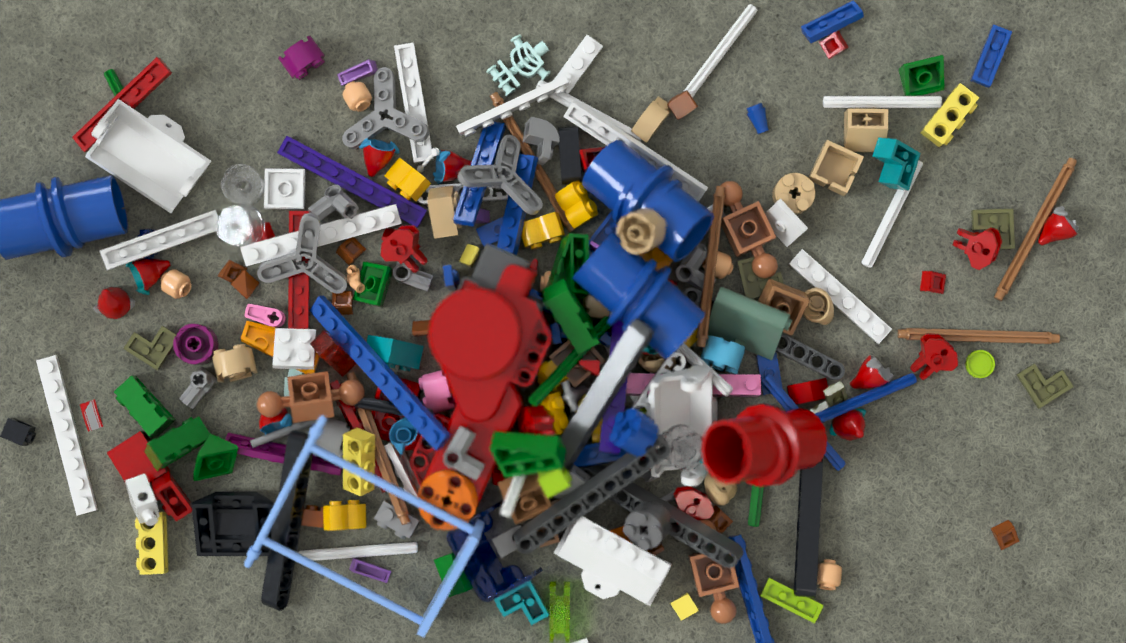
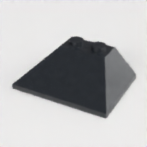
[191,492,274,556]

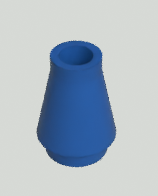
[747,103,769,134]

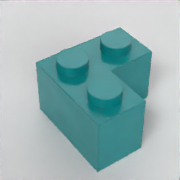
[872,137,921,191]
[367,335,424,372]
[494,577,549,625]

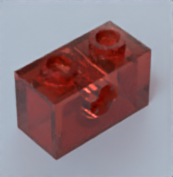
[310,330,357,377]

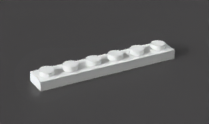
[394,42,434,164]
[456,75,569,137]
[99,210,223,270]
[789,249,892,344]

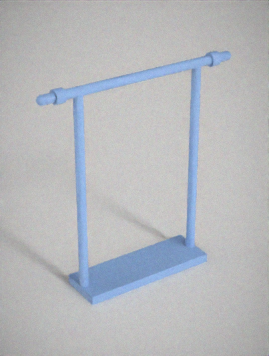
[244,415,485,638]

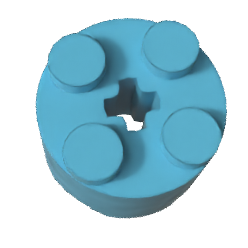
[700,335,745,374]

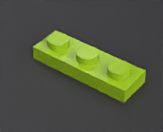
[760,577,824,623]

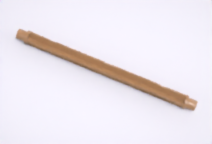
[490,92,577,233]
[994,158,1077,301]
[696,186,726,347]
[897,328,1060,344]
[346,372,410,525]

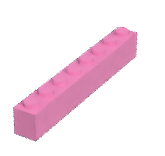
[626,373,761,397]

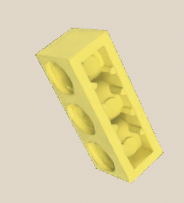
[920,83,979,147]
[343,428,375,496]
[135,512,168,575]

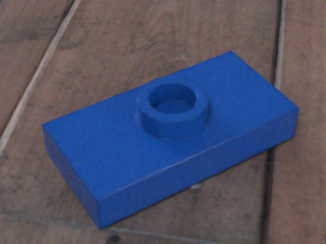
[476,216,504,247]
[550,323,568,344]
[756,352,782,395]

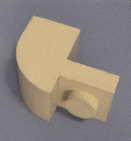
[631,96,672,143]

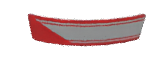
[80,399,103,432]

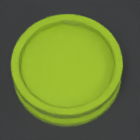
[965,350,995,378]

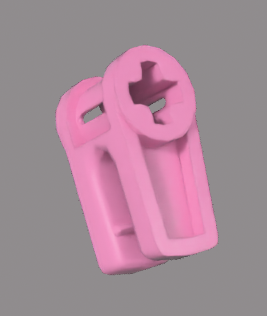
[245,304,286,328]

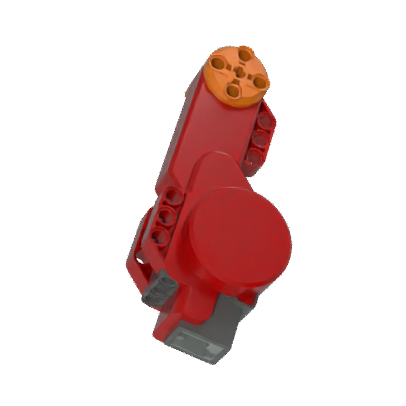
[410,243,552,530]

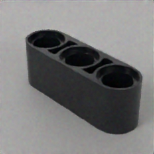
[558,126,582,185]

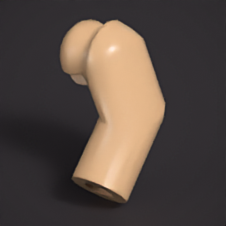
[347,265,365,293]

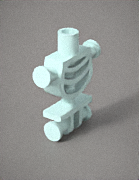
[486,35,550,97]

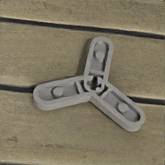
[342,67,429,149]
[458,135,543,215]
[257,213,347,294]

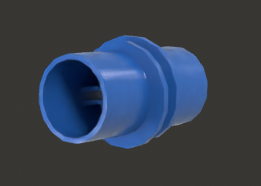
[582,140,714,262]
[0,175,128,260]
[572,232,706,360]

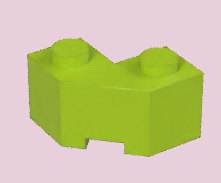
[538,460,573,498]

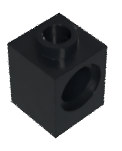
[0,418,36,446]

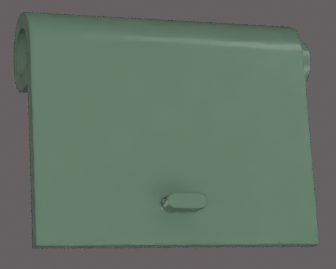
[708,287,792,360]

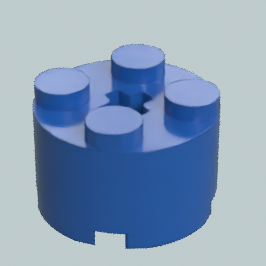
[609,408,658,456]

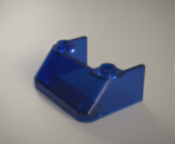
[446,500,543,602]

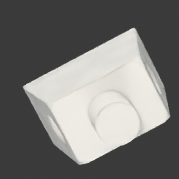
[125,474,159,526]

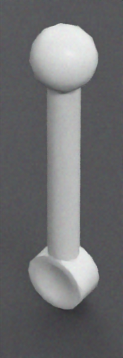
[417,148,440,173]

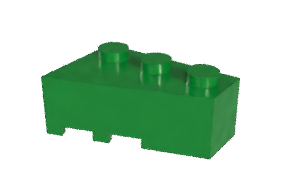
[543,233,589,299]
[542,278,600,354]
[114,375,176,436]
[144,417,210,472]
[490,431,566,478]

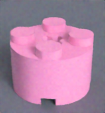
[418,370,456,414]

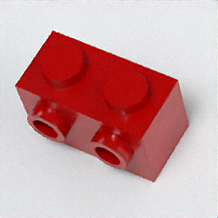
[151,471,192,522]

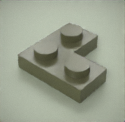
[971,209,1015,250]
[737,257,784,299]
[123,326,177,370]
[1016,364,1074,408]
[809,381,848,414]

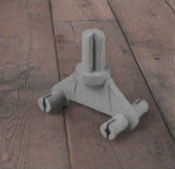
[560,380,589,412]

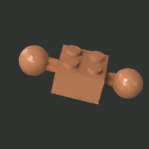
[720,181,778,279]
[257,371,365,423]
[688,519,739,624]

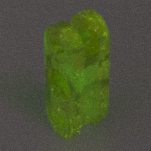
[549,581,570,643]

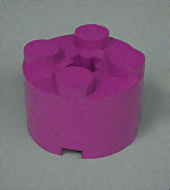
[278,36,325,80]
[173,324,219,365]

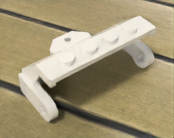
[85,99,211,213]
[648,365,718,486]
[554,516,672,606]

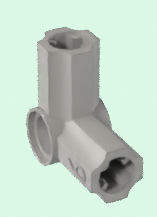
[308,185,359,220]
[676,243,716,291]
[393,248,434,292]
[179,367,218,409]
[443,425,485,480]

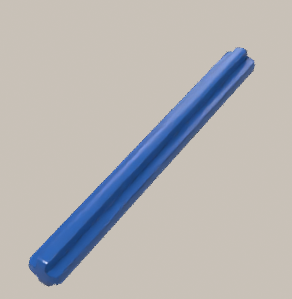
[815,373,917,423]
[761,374,846,471]

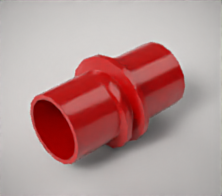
[701,404,827,487]

